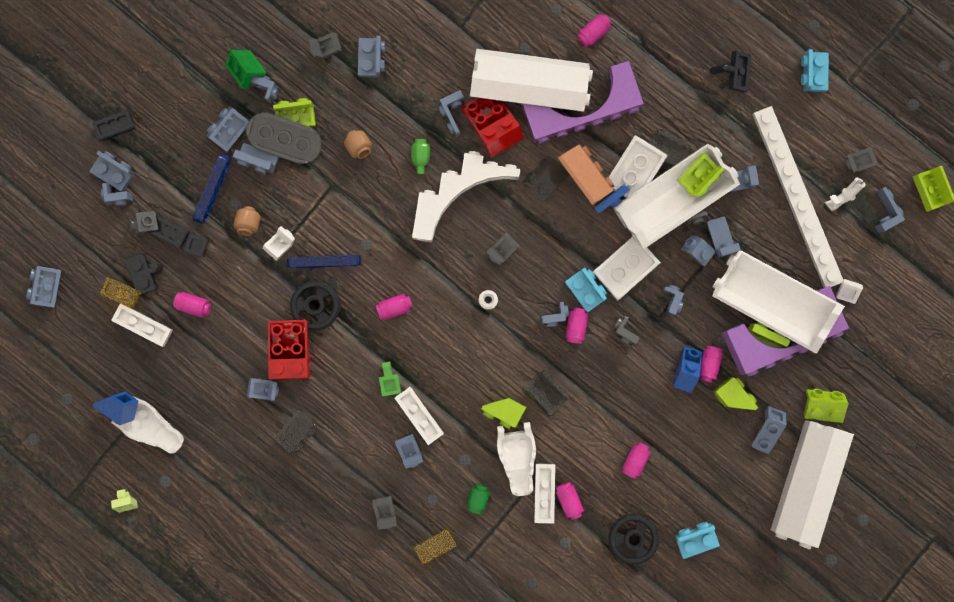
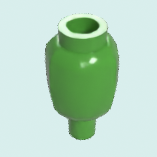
[411,139,430,174]

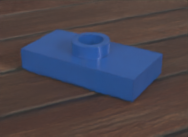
[595,184,630,214]

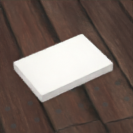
[609,135,668,198]
[593,237,661,301]

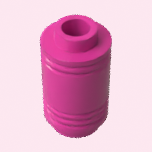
[577,14,612,47]
[173,292,211,318]
[376,294,413,320]
[565,308,588,344]
[700,346,723,383]
[622,442,651,479]
[556,482,584,520]

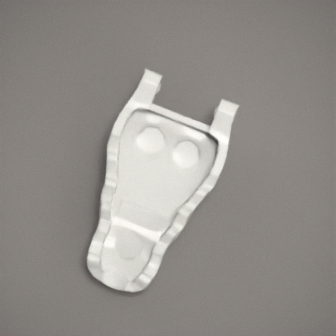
[111,397,184,453]
[497,422,536,496]

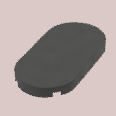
[246,112,322,164]

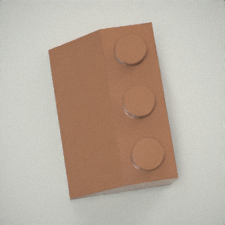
[558,145,615,205]

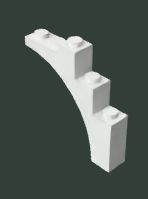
[412,151,520,242]

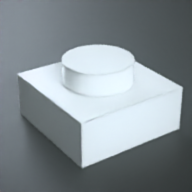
[836,279,863,304]

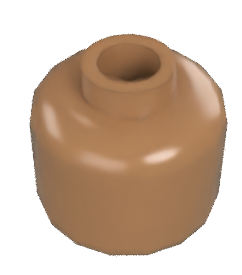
[344,130,372,159]
[234,206,260,236]

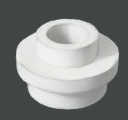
[479,290,498,309]

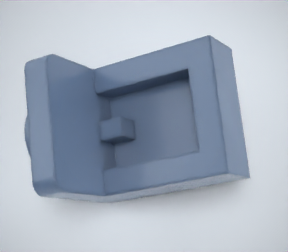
[251,76,279,104]
[101,183,133,206]
[681,235,716,267]
[662,285,684,316]
[541,302,569,327]
[247,378,279,401]
[395,434,423,469]

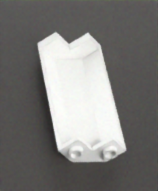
[470,49,593,111]
[613,144,740,249]
[712,250,845,354]
[771,420,854,549]

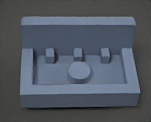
[233,143,279,174]

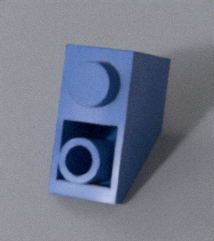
[673,346,703,393]
[93,391,139,426]

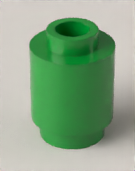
[467,484,490,514]

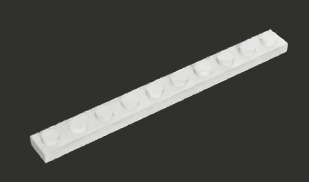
[752,106,843,288]

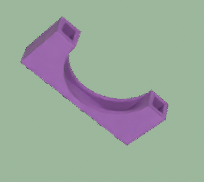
[521,61,644,144]
[722,286,849,377]

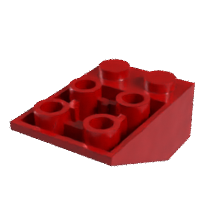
[461,97,524,158]
[268,320,311,381]

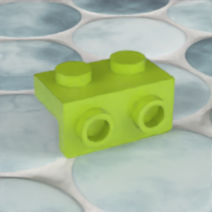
[273,98,316,127]
[676,153,724,197]
[912,166,954,212]
[747,322,790,348]
[803,389,849,423]

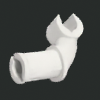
[825,178,865,211]

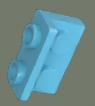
[801,49,829,92]
[565,267,607,313]
[674,522,720,559]

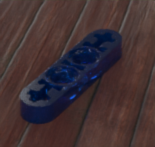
[193,153,232,224]
[287,255,361,268]

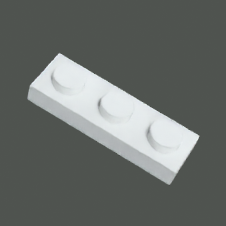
[111,304,173,347]
[395,387,444,445]
[534,464,555,523]

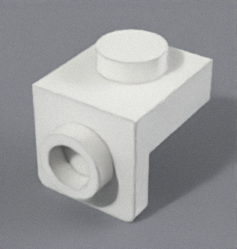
[262,226,295,261]

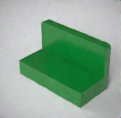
[225,50,266,89]

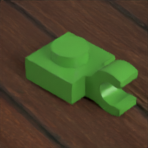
[379,361,402,397]

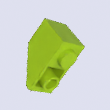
[712,377,758,410]
[481,398,526,429]

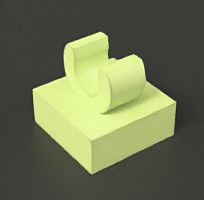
[111,489,138,513]

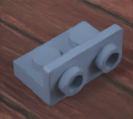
[358,36,385,78]
[206,107,249,152]
[89,151,136,192]
[26,266,61,308]

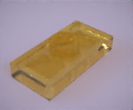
[100,277,141,309]
[413,528,457,565]

